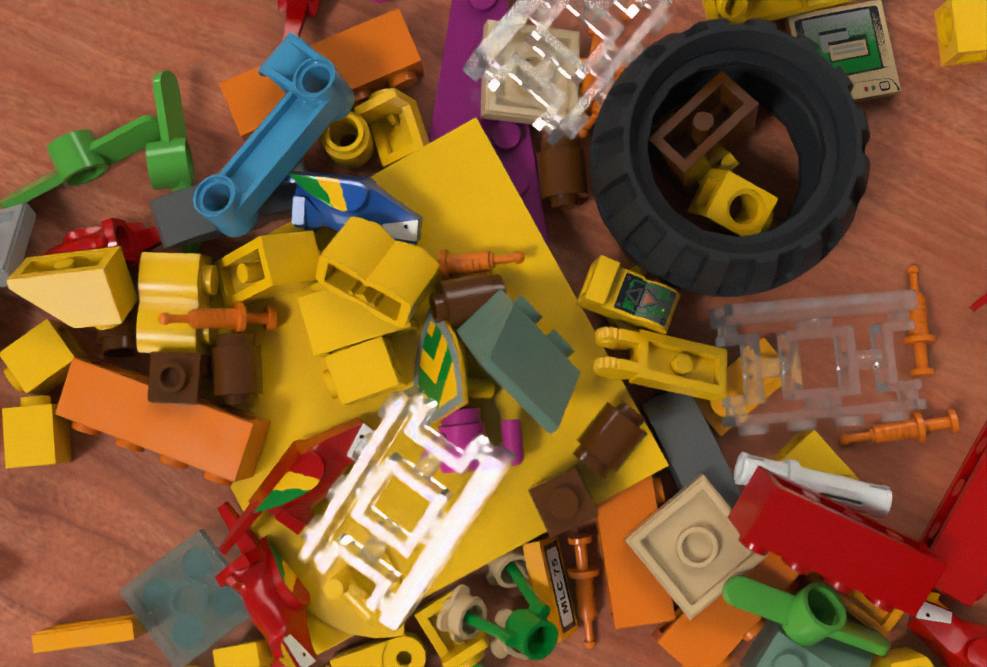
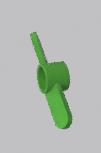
[145,70,200,254]
[0,115,161,209]
[722,576,891,656]

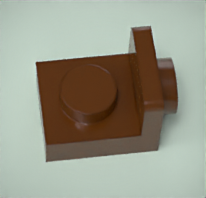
[147,352,211,405]

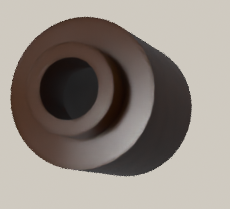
[536,136,589,210]
[429,272,507,330]
[210,333,263,405]
[573,400,648,479]

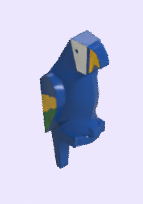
[283,171,423,246]

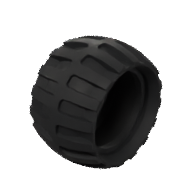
[590,18,871,297]

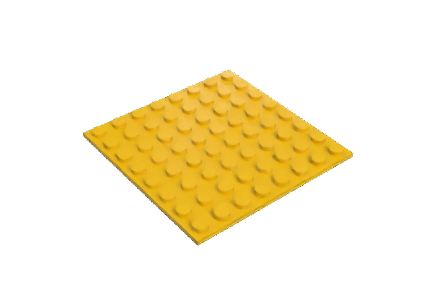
[138,117,669,655]

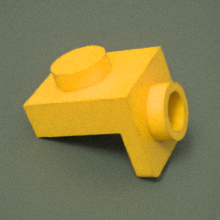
[354,88,430,168]
[414,585,490,667]

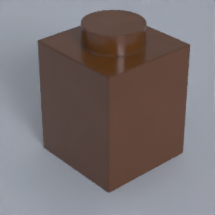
[528,465,599,538]

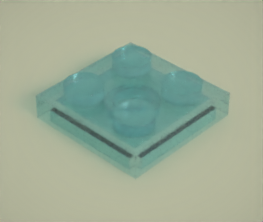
[119,529,249,667]

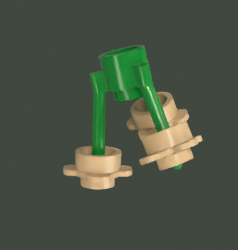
[437,542,558,661]

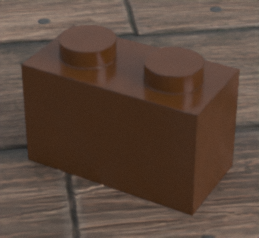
[648,71,759,194]

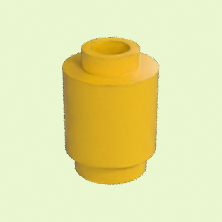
[320,111,374,169]

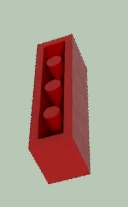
[919,420,987,608]
[728,465,948,617]

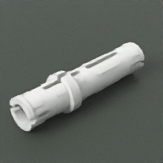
[734,452,892,518]

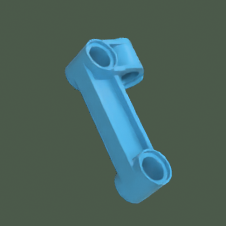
[193,32,355,237]

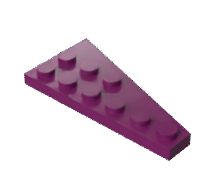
[429,0,550,250]

